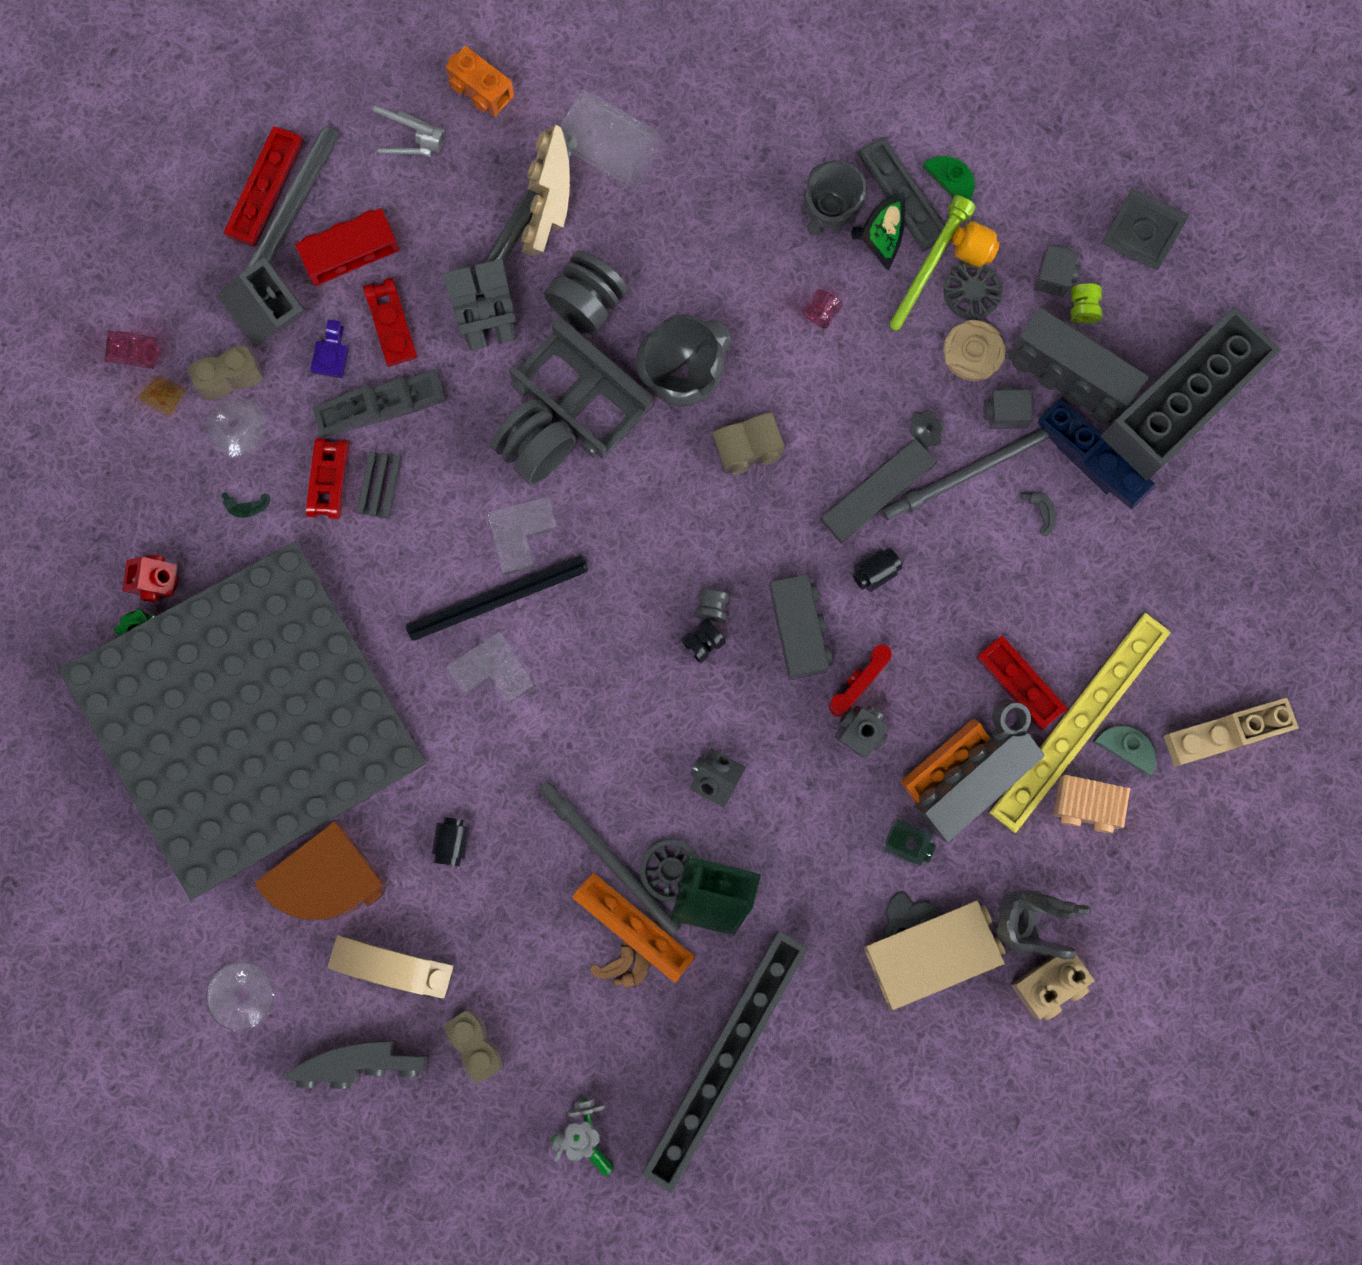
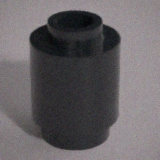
[852,548,902,592]
[432,817,469,867]

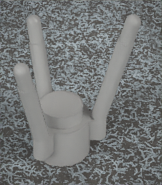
[372,106,445,158]

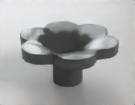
[909,410,944,448]

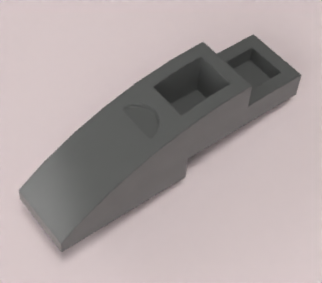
[286,1040,429,1089]

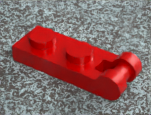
[363,277,418,367]

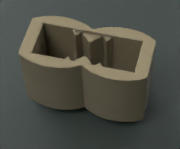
[188,346,263,400]
[712,413,785,475]
[445,1009,504,1083]

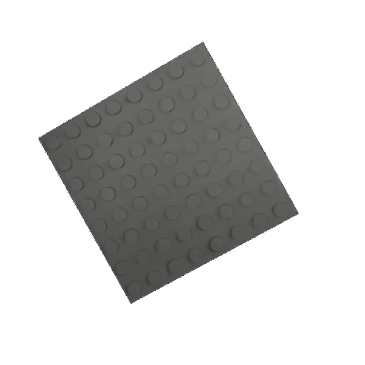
[58,541,426,900]

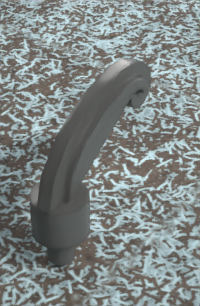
[1021,491,1056,536]

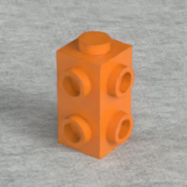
[445,45,515,117]

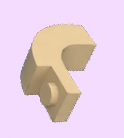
[327,935,453,999]

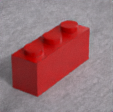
[295,208,400,287]

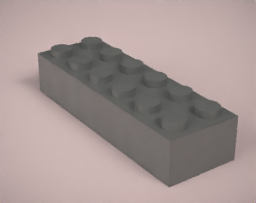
[1100,307,1281,481]

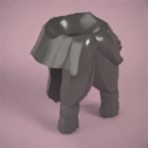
[996,890,1091,960]

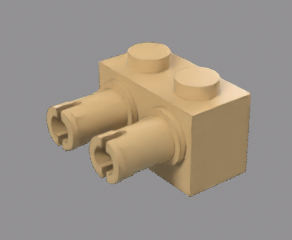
[1010,955,1095,1021]

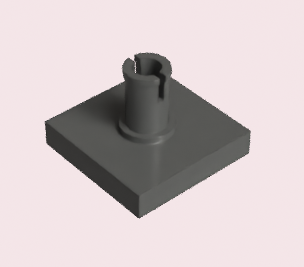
[1102,188,1189,270]

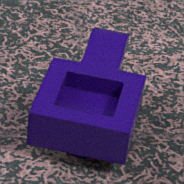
[310,319,349,378]

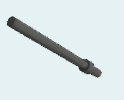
[882,429,1050,520]
[539,781,681,936]

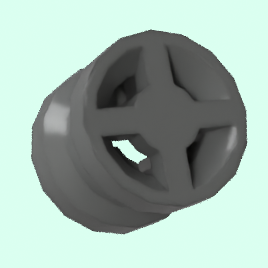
[694,589,730,623]

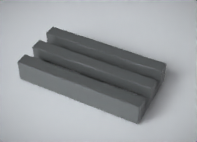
[357,451,402,519]

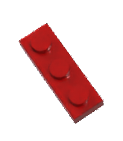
[976,635,1068,731]

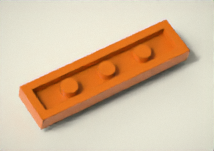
[572,872,696,983]

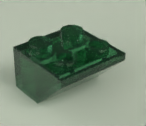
[671,855,761,935]

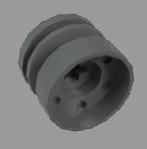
[543,250,627,335]
[490,399,576,486]

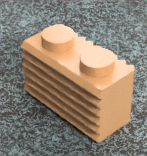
[1053,775,1130,834]

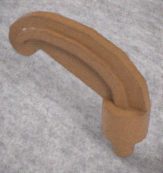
[590,941,634,979]
[613,952,649,988]

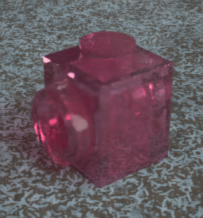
[104,330,161,369]

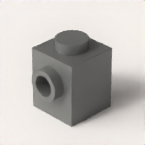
[1034,245,1081,297]
[983,386,1033,429]

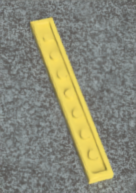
[989,613,1171,834]

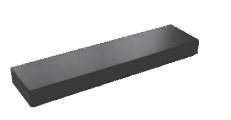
[858,137,944,252]
[820,439,937,544]

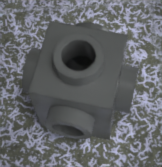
[834,705,889,759]
[689,748,746,808]

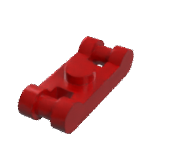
[306,438,349,520]
[828,644,892,717]

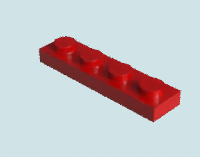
[223,126,304,248]

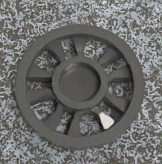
[943,263,1002,320]
[640,839,702,902]

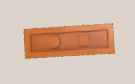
[900,719,990,804]

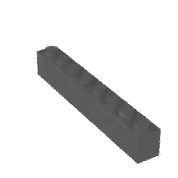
[642,931,809,1194]

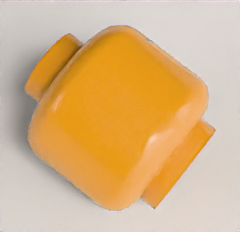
[951,221,1000,267]

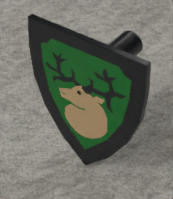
[851,193,905,270]

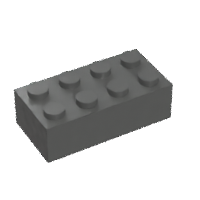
[1008,307,1149,424]

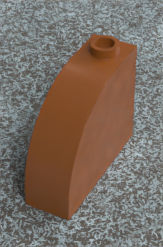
[253,821,387,920]

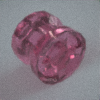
[802,289,842,329]

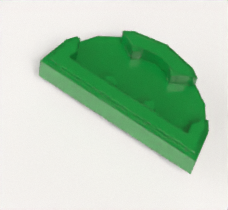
[922,156,975,201]

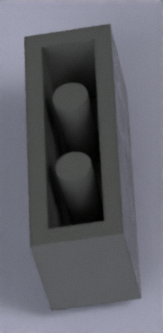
[769,574,833,680]

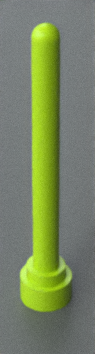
[889,195,976,331]

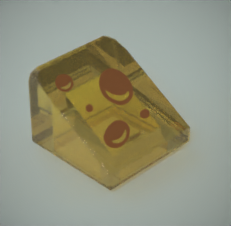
[138,376,186,417]

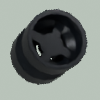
[681,618,726,663]

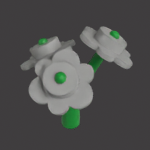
[551,1097,613,1176]

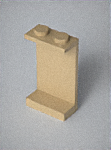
[863,901,1006,1010]

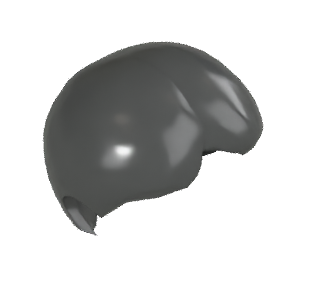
[636,314,732,407]

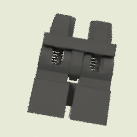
[442,259,516,351]

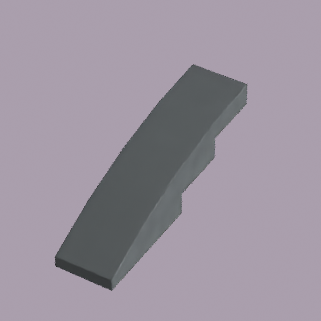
[312,369,446,437]

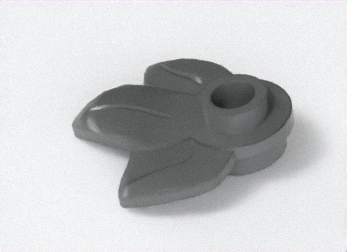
[883,891,939,939]

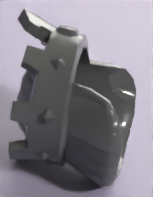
[800,160,867,235]

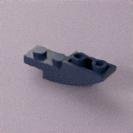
[1038,399,1155,510]

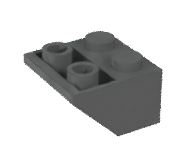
[218,257,307,348]

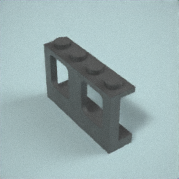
[509,317,654,459]

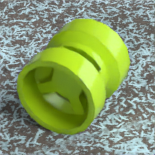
[1071,283,1102,324]

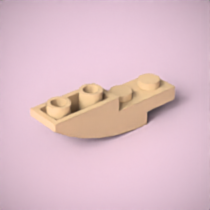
[522,125,570,256]
[1163,698,1299,767]

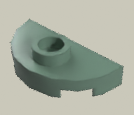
[1093,726,1156,777]

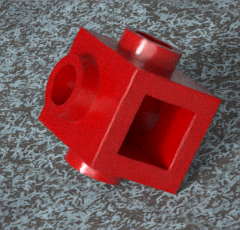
[122,555,178,603]

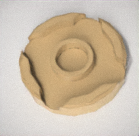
[943,320,1006,382]

